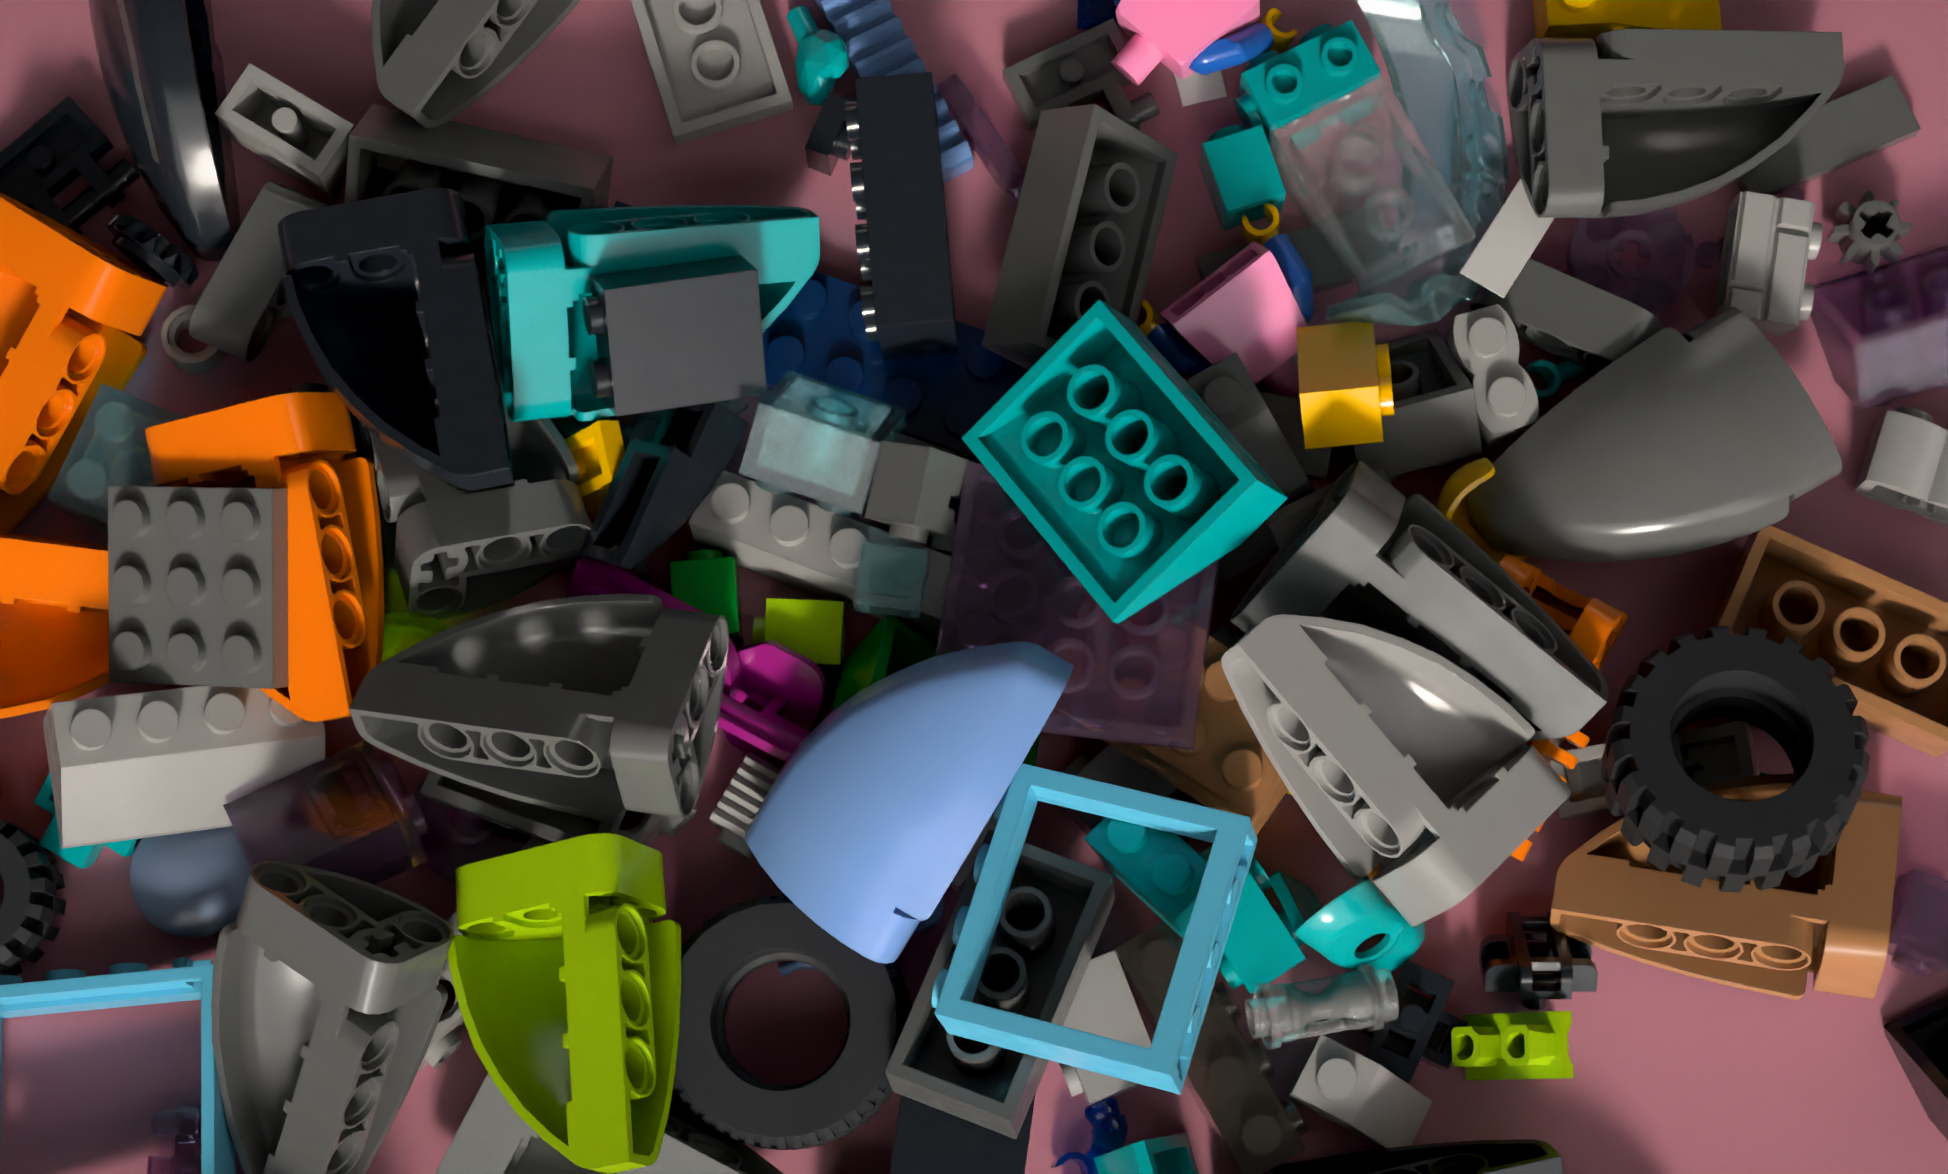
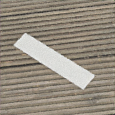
[1460,178,1554,298]

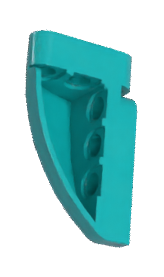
[484,205,820,422]

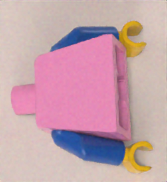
[1111,0,1298,86]
[1138,203,1314,397]

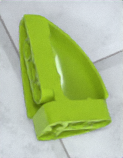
[448,833,681,1174]

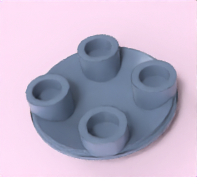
[130,825,259,938]

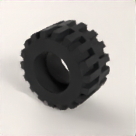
[0,819,66,976]

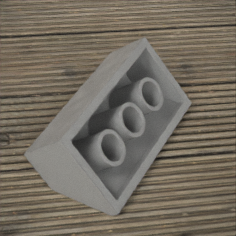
[42,686,325,849]

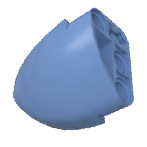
[745,641,1074,964]

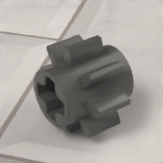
[1827,190,1912,274]

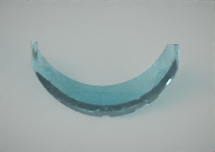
[1327,0,1508,326]

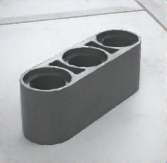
[189,181,329,362]
[1469,258,1663,374]

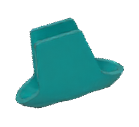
[1269,865,1425,977]

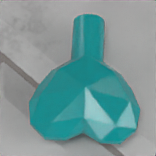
[787,6,849,105]

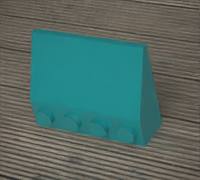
[961,299,1288,624]

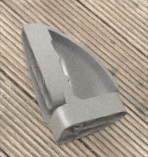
[1221,614,1572,927]

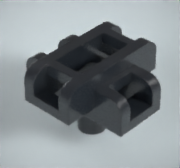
[1479,912,1598,1010]
[1345,960,1469,1084]

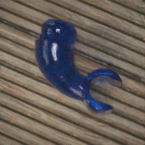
[1051,1096,1128,1174]

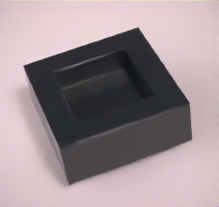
[805,92,852,176]

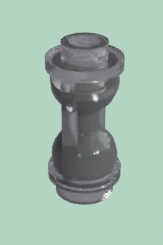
[1245,964,1399,1050]

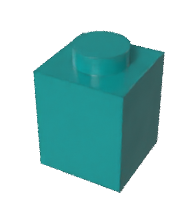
[1199,125,1286,231]

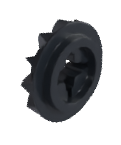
[107,214,199,288]

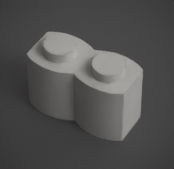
[1445,304,1539,453]
[1854,407,1948,526]

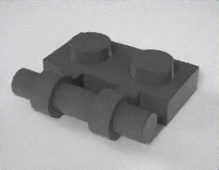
[1002,18,1160,131]

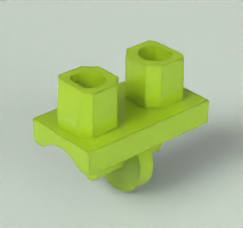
[1451,1011,1574,1081]

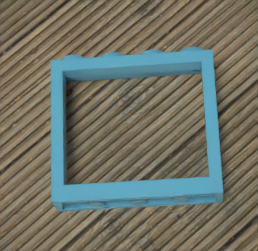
[932,763,1258,1095]
[0,957,236,1174]

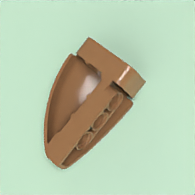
[1550,773,1902,1000]

